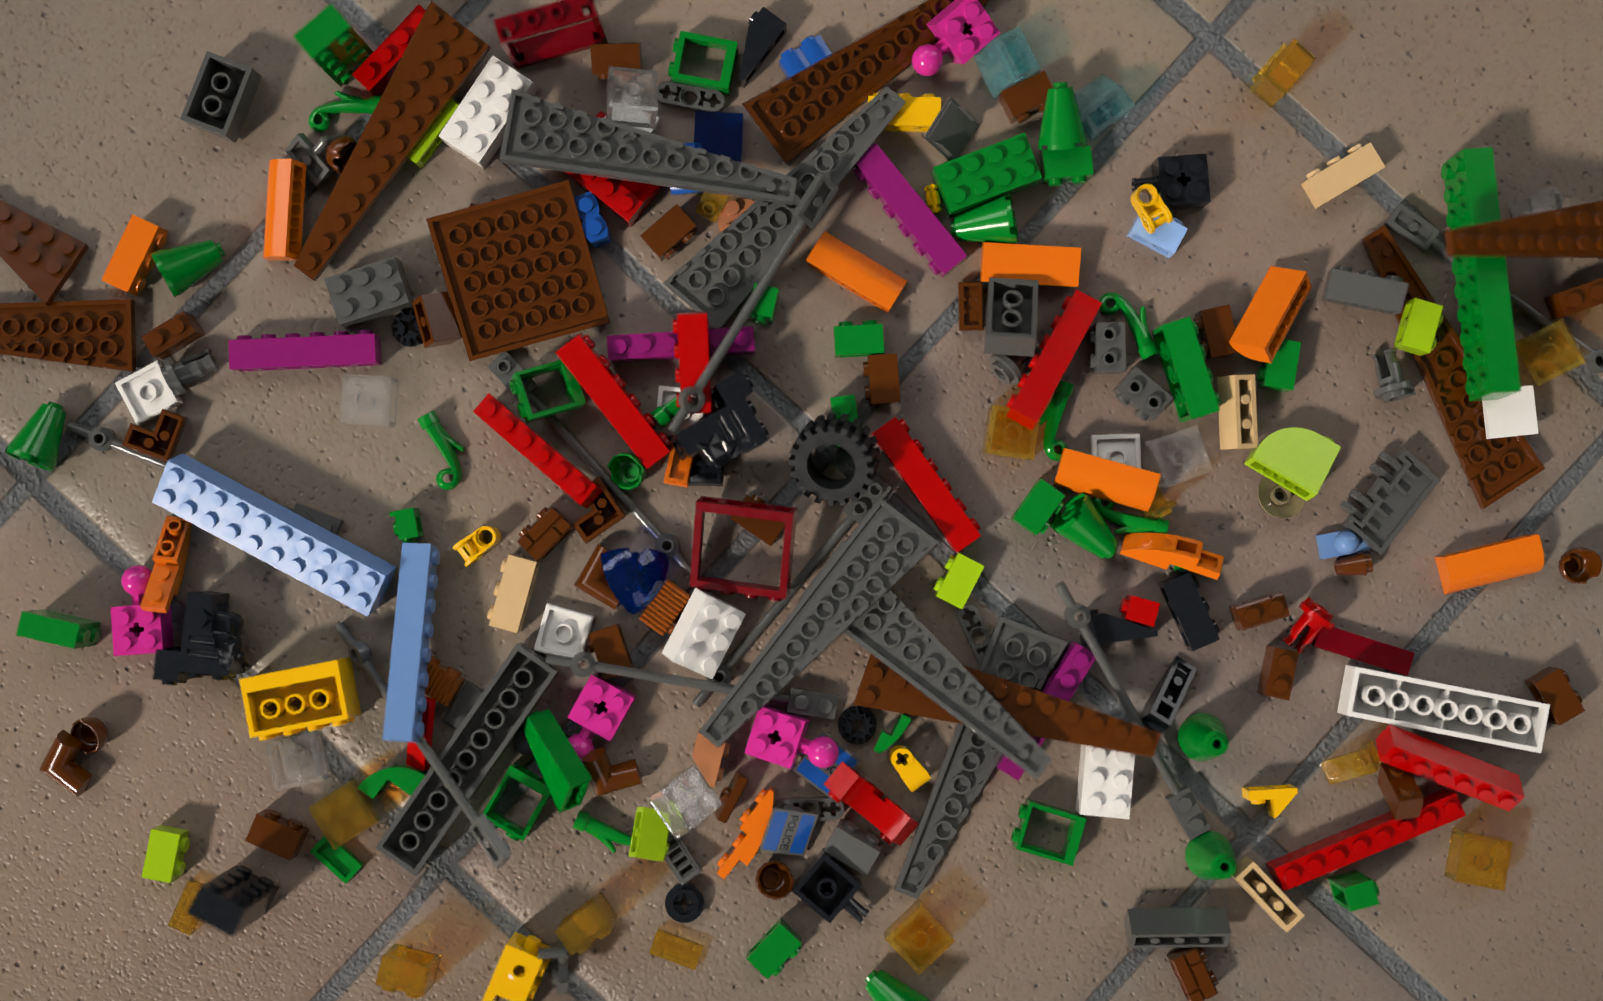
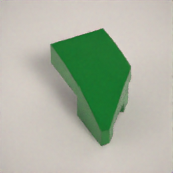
[873,713,911,754]

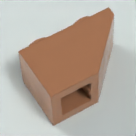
[692,730,730,788]

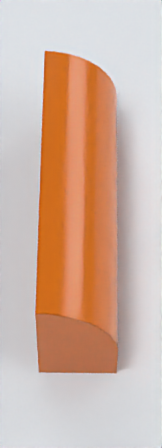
[263,159,307,261]
[806,231,908,313]
[980,242,1082,287]
[1229,266,1312,363]
[1053,448,1161,512]
[1435,534,1544,595]

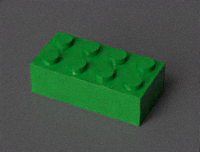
[293,4,373,87]
[931,132,1042,218]
[1151,316,1221,423]

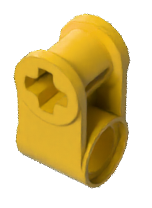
[1130,184,1173,234]
[452,526,501,567]
[889,745,931,793]

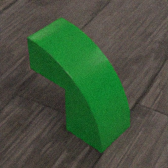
[357,764,428,799]

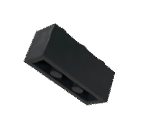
[1158,572,1220,651]

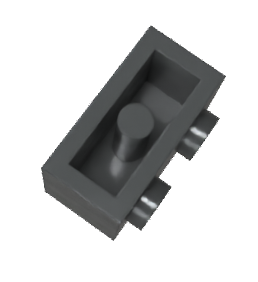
[1088,322,1126,374]
[1113,366,1173,422]
[824,819,883,876]

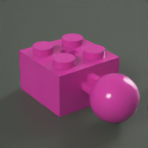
[912,0,1000,76]
[110,565,174,656]
[567,672,637,765]
[744,705,839,769]

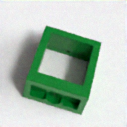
[668,31,739,96]
[509,360,586,424]
[483,762,551,841]
[1011,798,1086,866]

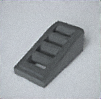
[664,828,703,885]

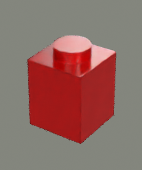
[1119,595,1160,627]

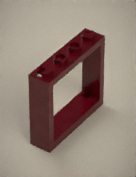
[493,0,608,70]
[690,496,797,601]

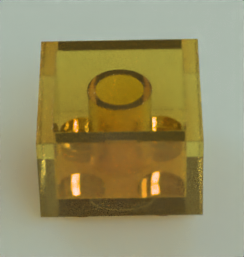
[1249,39,1316,108]
[1515,317,1587,386]
[982,405,1040,461]
[308,779,381,850]
[1444,828,1513,891]
[554,892,618,956]
[884,899,955,975]
[375,943,442,998]

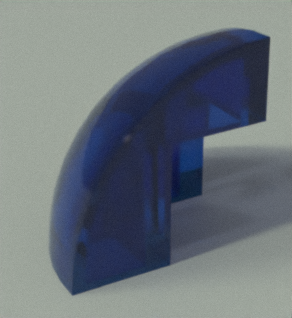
[601,548,669,615]

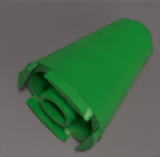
[1038,82,1087,150]
[951,194,1018,244]
[151,240,225,297]
[5,401,66,471]
[1050,493,1118,559]
[1177,713,1229,762]
[1185,831,1236,880]
[865,969,931,1001]

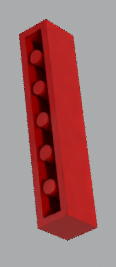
[1006,289,1102,430]
[555,333,672,469]
[473,393,603,509]
[871,417,981,553]
[1376,724,1525,812]

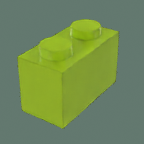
[1393,298,1444,356]
[933,553,985,609]
[628,807,673,862]
[141,825,190,883]

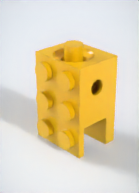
[482,932,551,1001]

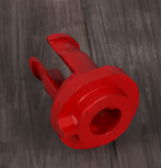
[1282,597,1335,654]

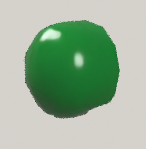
[607,452,646,490]

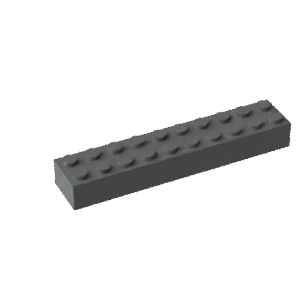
[375,642,561,876]

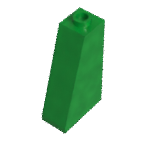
[523,709,592,813]

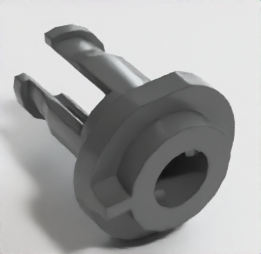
[990,340,1041,385]
[160,349,218,397]
[1371,349,1416,403]

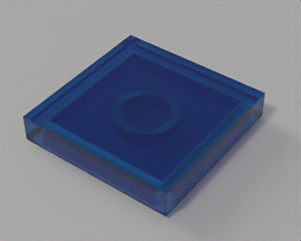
[694,111,744,163]

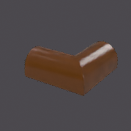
[122,409,188,462]
[573,476,627,544]
[573,544,628,610]
[39,730,93,797]
[581,747,643,796]

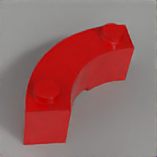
[824,761,919,846]

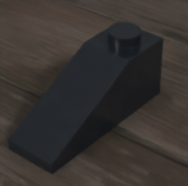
[739,7,787,88]
[1077,609,1158,646]
[1140,656,1197,733]

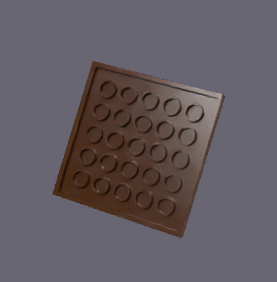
[426,180,610,361]

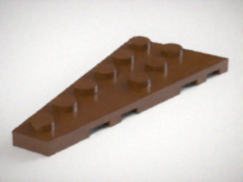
[0,200,89,307]

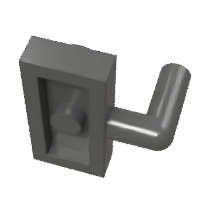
[285,133,341,187]
[538,936,569,994]

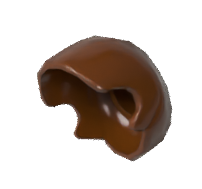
[326,136,357,175]
[1558,547,1603,584]
[70,717,108,754]
[755,861,794,900]

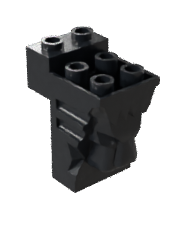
[671,371,769,469]
[153,591,246,685]

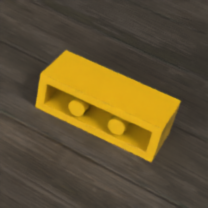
[867,92,941,132]

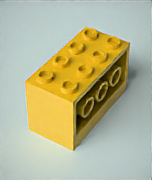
[239,657,361,741]

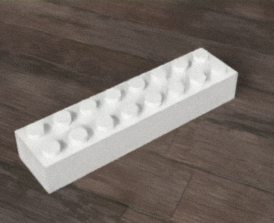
[1337,665,1550,753]

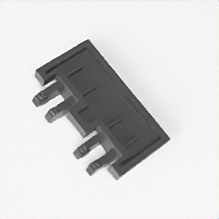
[1340,448,1440,555]

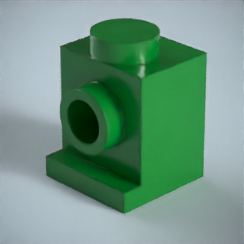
[389,508,424,543]

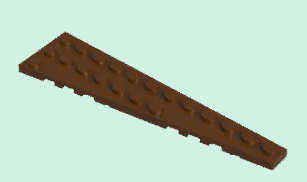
[742,0,989,164]
[294,1,491,281]
[1445,200,1603,258]
[1361,225,1545,509]
[0,299,136,372]
[853,654,1161,757]

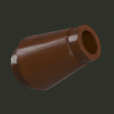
[1334,552,1373,576]

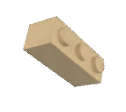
[1301,142,1385,209]
[1217,374,1258,450]
[487,554,540,633]
[1232,856,1305,932]

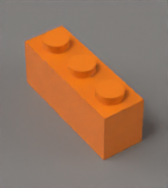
[101,214,168,296]

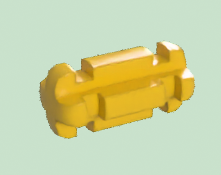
[924,184,942,214]

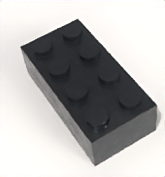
[187,865,279,937]

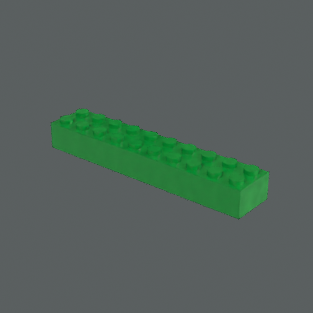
[1441,147,1521,402]

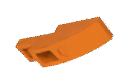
[140,516,192,613]
[1120,532,1224,580]
[716,786,774,879]

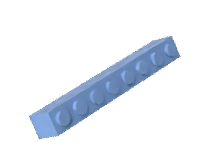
[383,543,440,743]

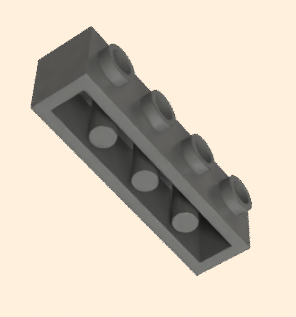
[1124,906,1231,948]

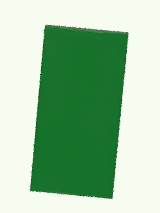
[310,832,364,884]

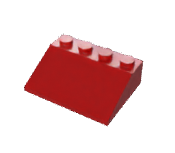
[561,111,664,227]

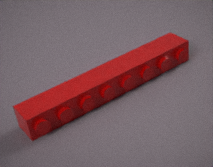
[1266,789,1466,891]

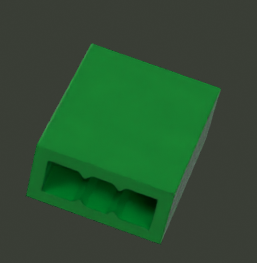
[16,609,101,649]

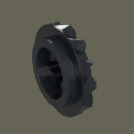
[391,308,423,347]
[838,705,877,745]
[665,883,704,923]

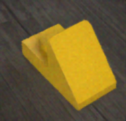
[1242,784,1298,819]

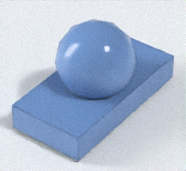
[1315,529,1370,559]

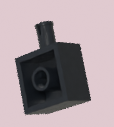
[1131,153,1211,210]
[792,848,869,923]

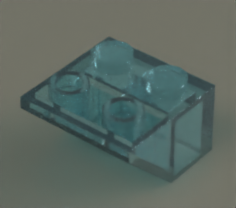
[973,26,1041,99]
[1075,74,1136,141]

